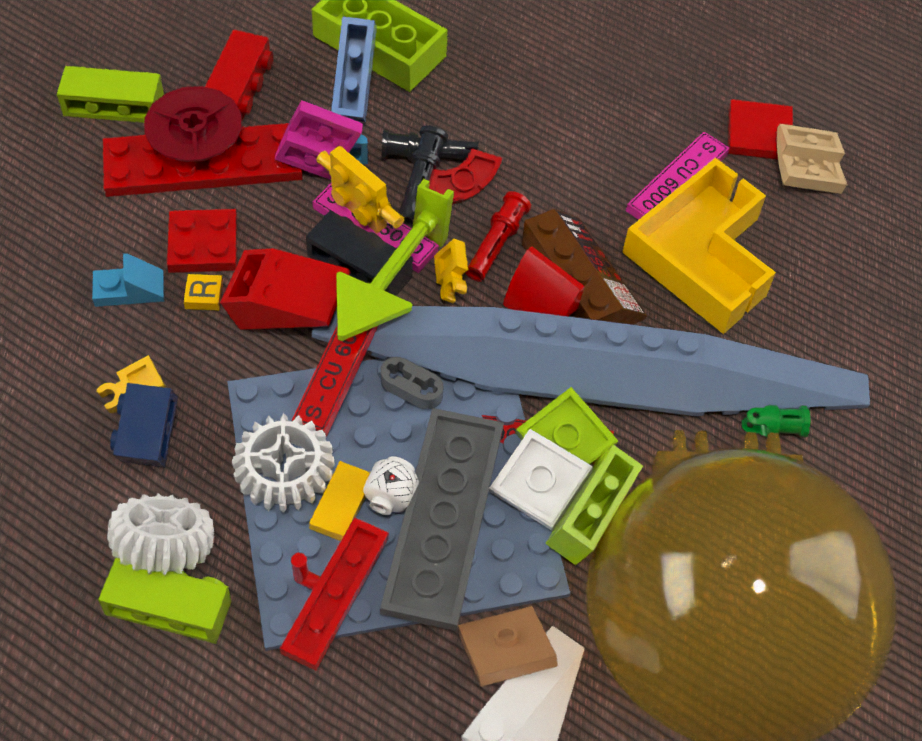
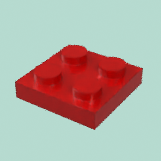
[167,209,237,273]

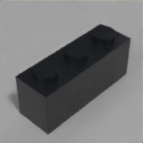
[306,210,413,296]

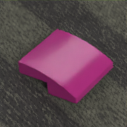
[275,100,363,180]

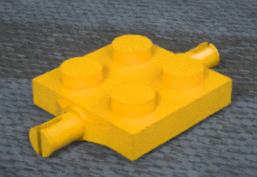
[316,146,404,233]

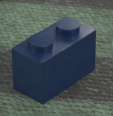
[110,383,178,468]

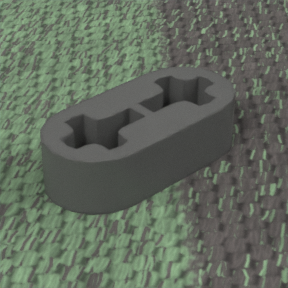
[381,357,444,409]

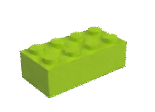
[312,0,448,92]

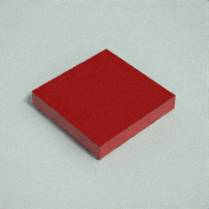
[728,99,793,159]

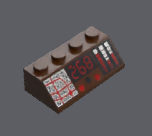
[522,209,647,325]

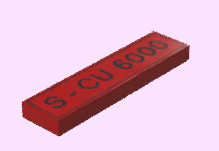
[292,325,379,436]

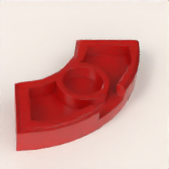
[429,149,502,204]

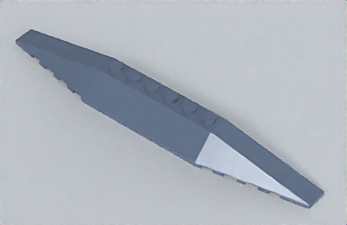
[312,306,870,416]

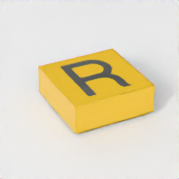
[184,274,223,310]

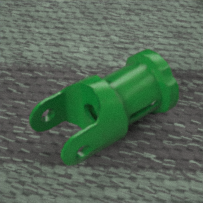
[741,405,811,438]

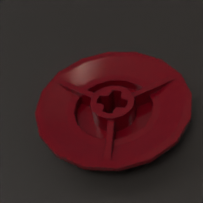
[144,86,242,162]

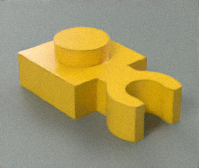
[434,238,468,303]
[97,355,167,413]

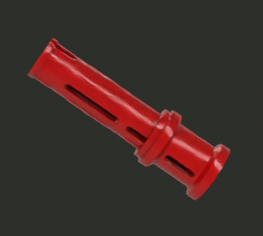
[465,191,531,282]

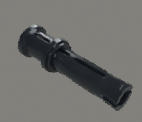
[399,125,448,225]
[381,129,479,161]

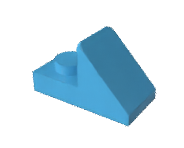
[92,253,164,307]

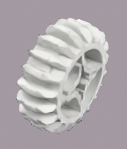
[232,413,334,513]
[107,493,214,575]

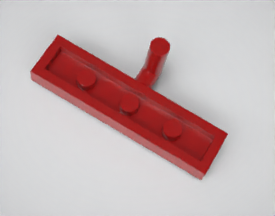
[280,517,389,671]

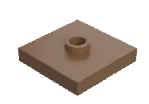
[458,606,558,687]

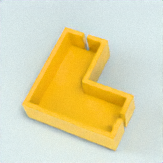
[622,158,776,334]

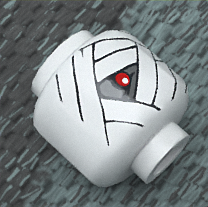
[363,456,419,515]

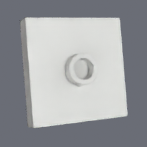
[489,429,593,531]

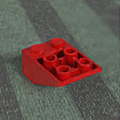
[220,248,350,330]

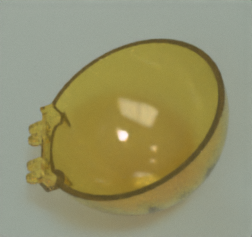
[586,430,897,741]

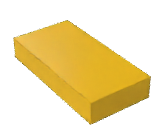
[309,461,371,541]

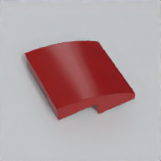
[503,246,585,317]

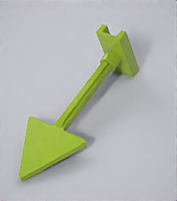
[336,179,454,341]

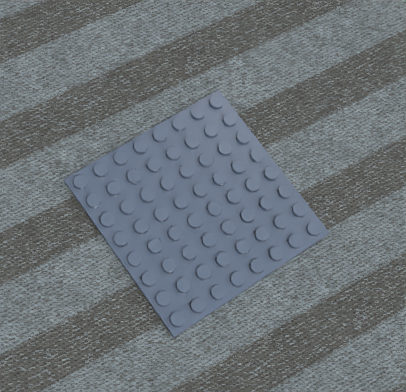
[227,357,571,651]

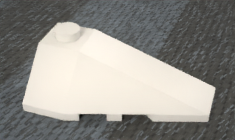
[461,626,585,741]

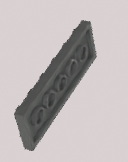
[380,408,504,631]

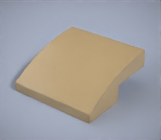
[777,124,847,194]

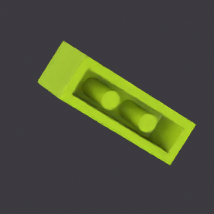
[57,66,164,123]
[545,445,643,565]
[98,558,232,644]

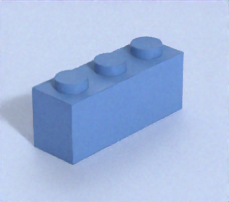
[331,17,377,122]

